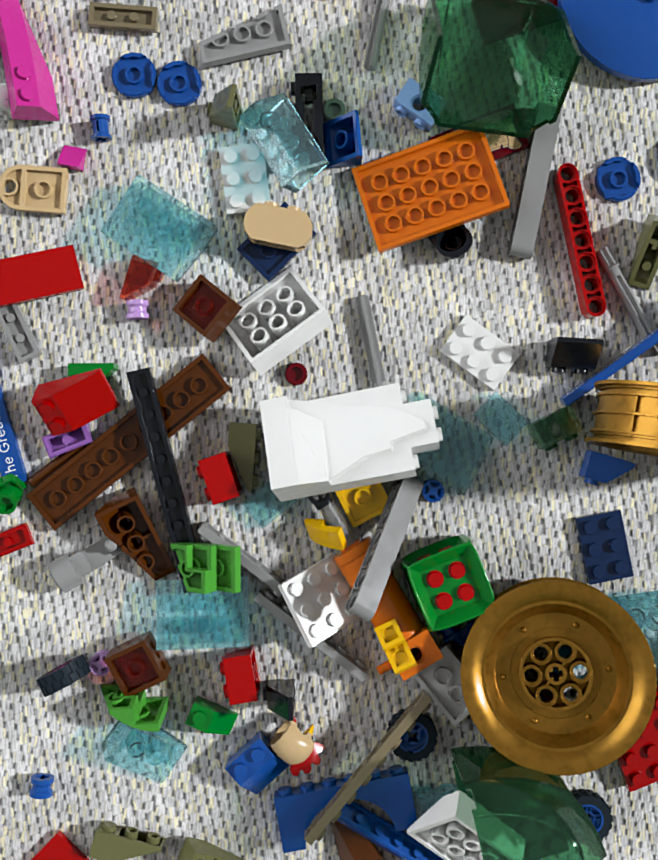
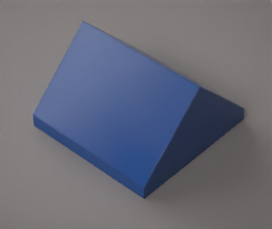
[323,110,362,168]

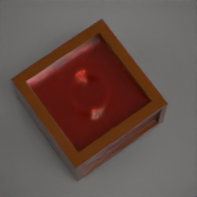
[172,274,242,342]
[104,630,171,696]

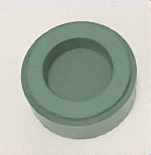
[323,98,345,121]

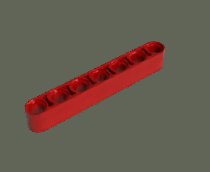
[553,163,606,319]

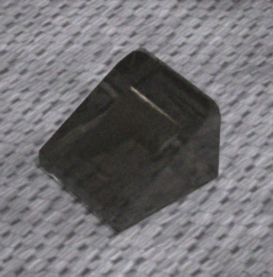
[445,640,464,663]

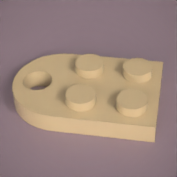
[0,165,70,215]

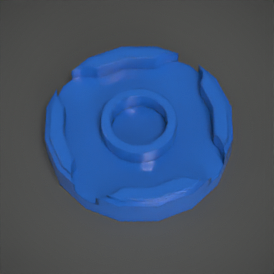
[111,52,157,99]
[157,61,202,107]
[595,157,641,203]

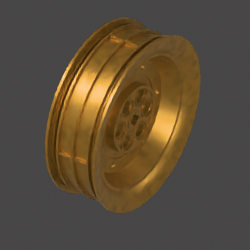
[584,380,658,457]
[460,577,657,776]

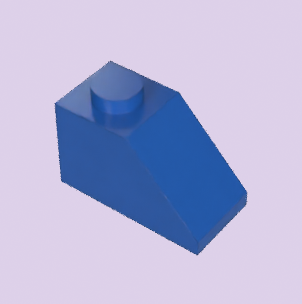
[579,450,635,486]

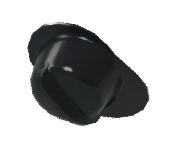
[428,224,473,259]

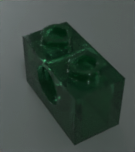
[526,405,583,451]

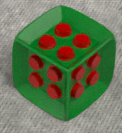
[400,534,495,632]

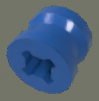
[421,479,444,502]
[29,773,54,799]

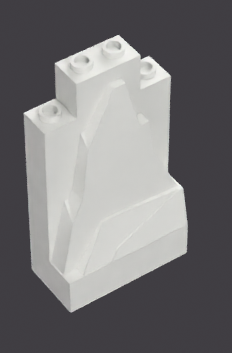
[259,383,443,502]

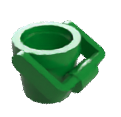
[0,474,26,514]

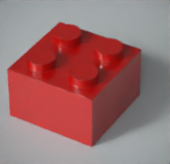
[196,451,243,505]
[220,644,261,705]

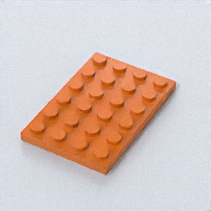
[351,122,510,254]

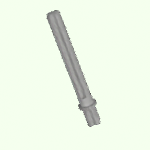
[363,0,390,71]
[596,246,658,356]
[355,295,387,387]

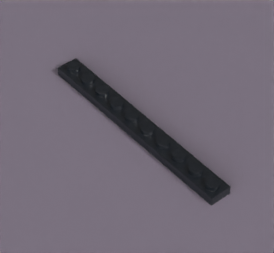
[126,367,196,593]

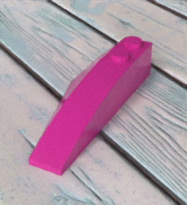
[0,0,59,121]

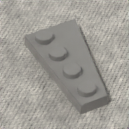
[198,4,291,68]

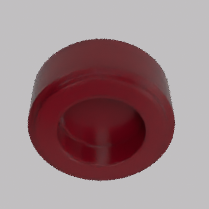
[285,363,307,385]

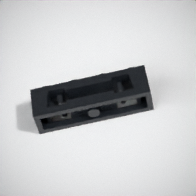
[291,73,324,170]

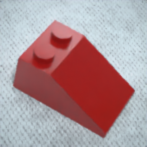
[31,368,120,436]

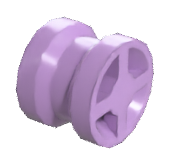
[126,299,149,320]
[89,650,115,676]

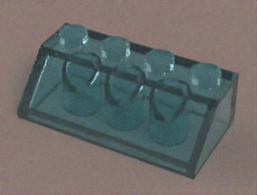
[239,93,330,193]

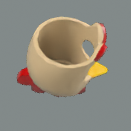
[270,716,324,776]

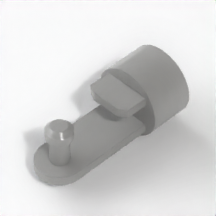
[48,536,123,593]

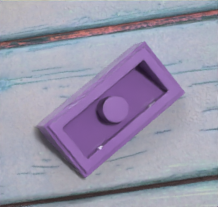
[42,424,93,459]

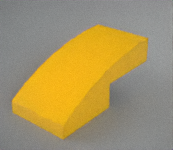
[304,518,347,551]
[374,619,417,675]

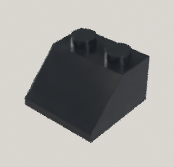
[545,337,604,375]

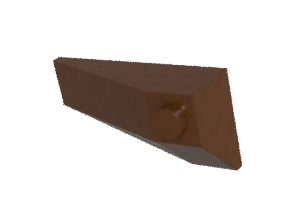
[94,487,176,581]
[331,821,385,860]

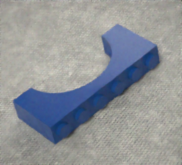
[274,764,417,853]

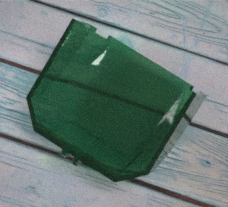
[419,0,582,138]
[450,746,607,860]

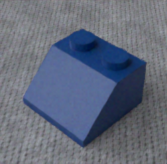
[225,730,290,794]

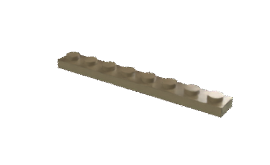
[304,689,432,845]

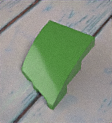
[170,543,241,594]
[101,683,170,732]

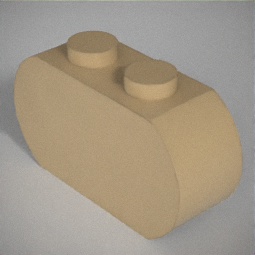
[244,201,313,252]

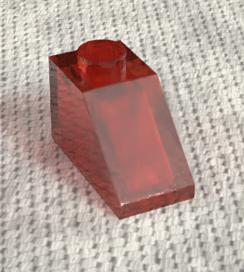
[119,255,164,302]

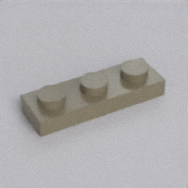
[88,2,159,33]

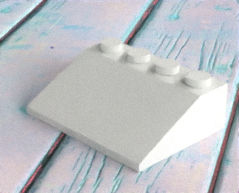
[226,267,333,376]
[407,790,525,860]

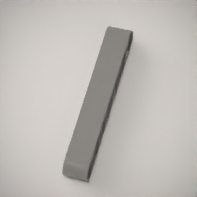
[507,103,562,260]
[345,476,424,622]

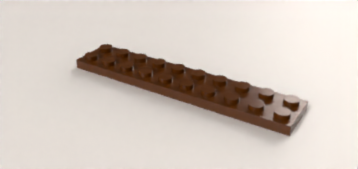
[26,354,231,531]

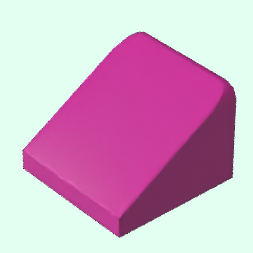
[57,145,87,172]

